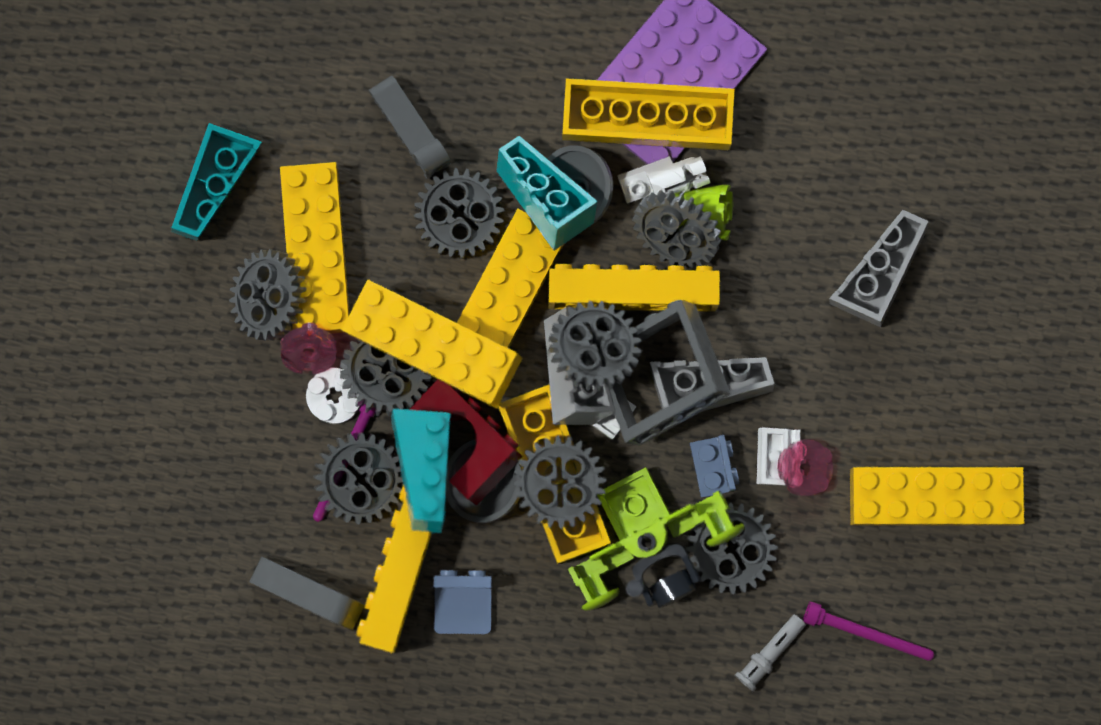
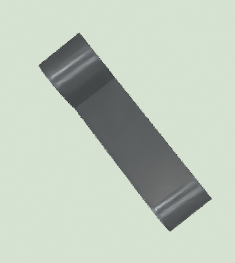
[368,75,451,179]
[249,556,365,631]

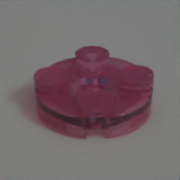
[280,323,337,374]
[777,439,833,496]

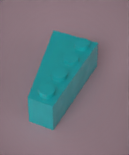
[171,123,262,241]
[496,136,597,251]
[391,409,450,533]

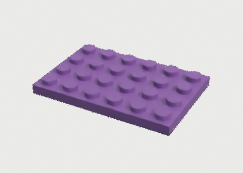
[597,0,767,164]

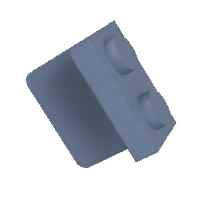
[434,570,492,634]

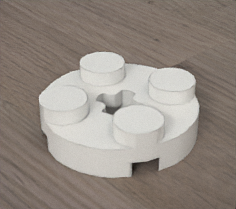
[306,368,360,424]

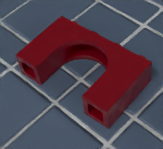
[409,380,523,506]

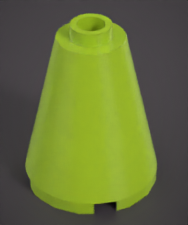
[675,184,733,240]

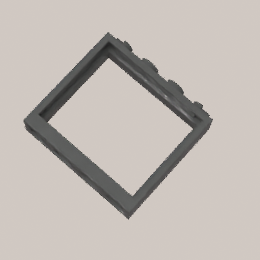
[598,300,731,446]

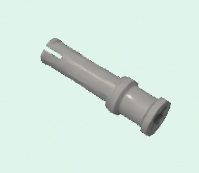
[735,614,806,692]

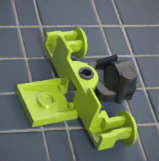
[568,467,745,611]

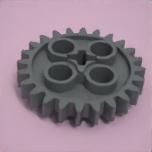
[414,168,504,259]
[632,190,721,269]
[229,249,306,341]
[548,300,641,391]
[340,340,431,417]
[313,432,403,524]
[513,436,606,529]
[685,502,777,595]

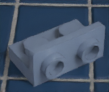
[689,435,739,498]

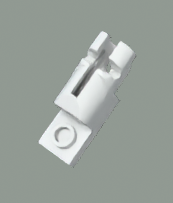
[617,156,710,204]

